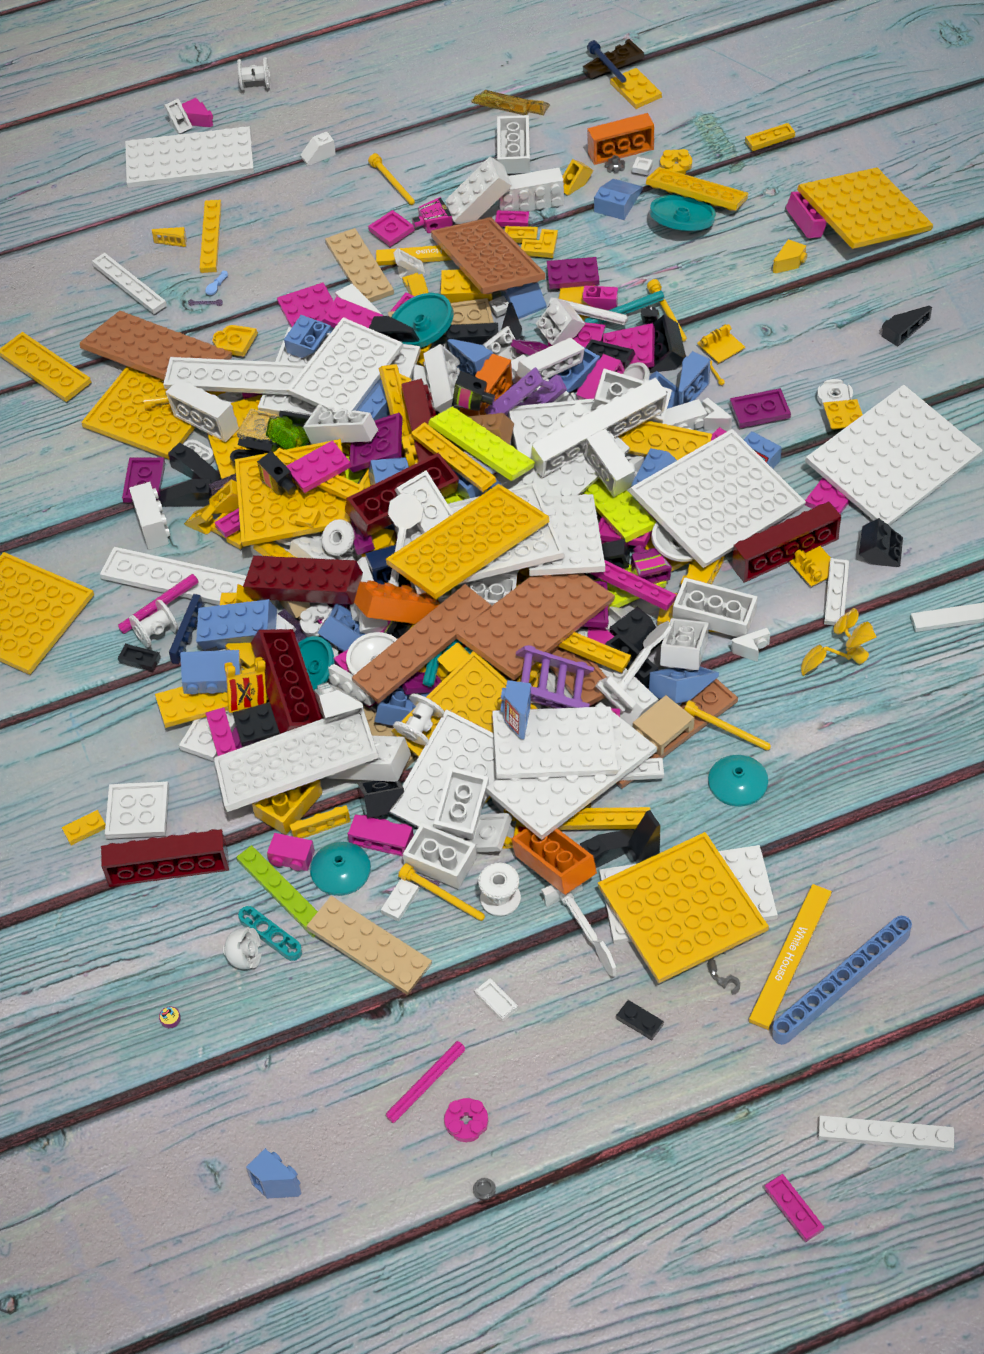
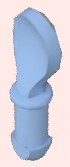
[205,271,228,295]

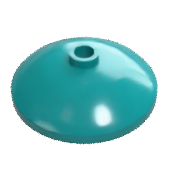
[298,636,334,690]
[708,755,768,807]
[310,842,371,896]

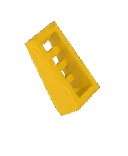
[152,227,187,247]

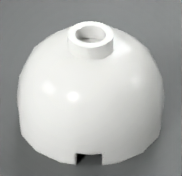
[223,927,262,969]

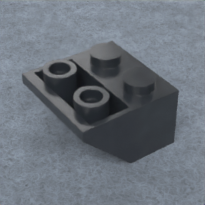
[859,518,903,567]

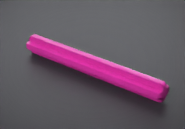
[118,574,198,634]
[386,1041,465,1123]

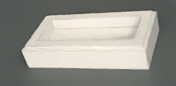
[474,978,518,1022]

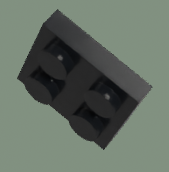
[238,436,284,453]
[233,702,279,747]

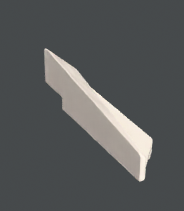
[350,557,388,634]

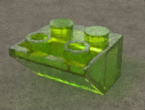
[266,416,309,449]

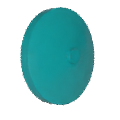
[649,195,716,231]
[392,293,454,348]

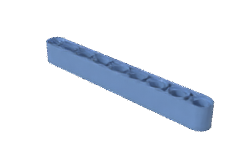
[772,915,912,1045]

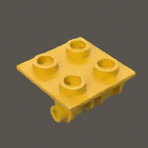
[697,324,746,364]
[823,399,863,429]
[790,546,831,587]

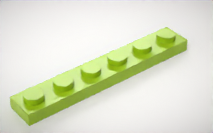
[236,845,318,938]

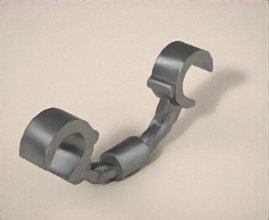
[707,949,740,995]

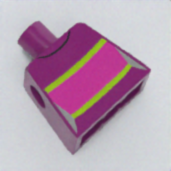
[630,545,672,584]

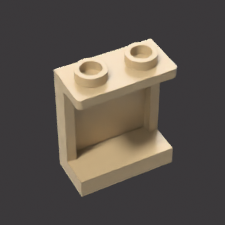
[633,695,694,756]

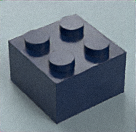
[365,545,410,587]

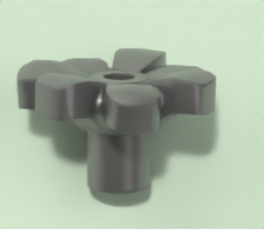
[605,155,625,173]

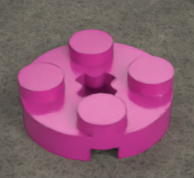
[444,1098,488,1142]

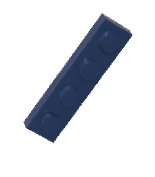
[169,594,204,665]

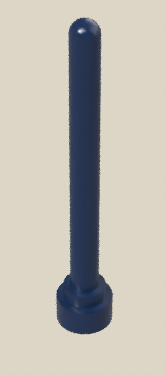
[587,40,627,83]

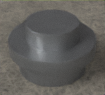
[473,1178,496,1200]

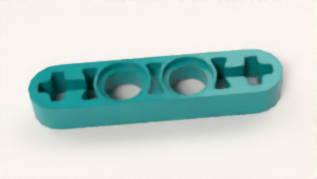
[238,906,302,961]

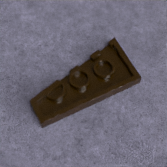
[583,39,644,78]

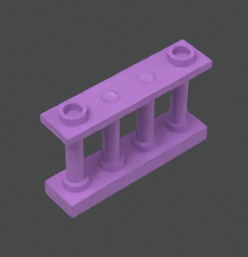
[485,367,567,418]
[516,645,594,708]

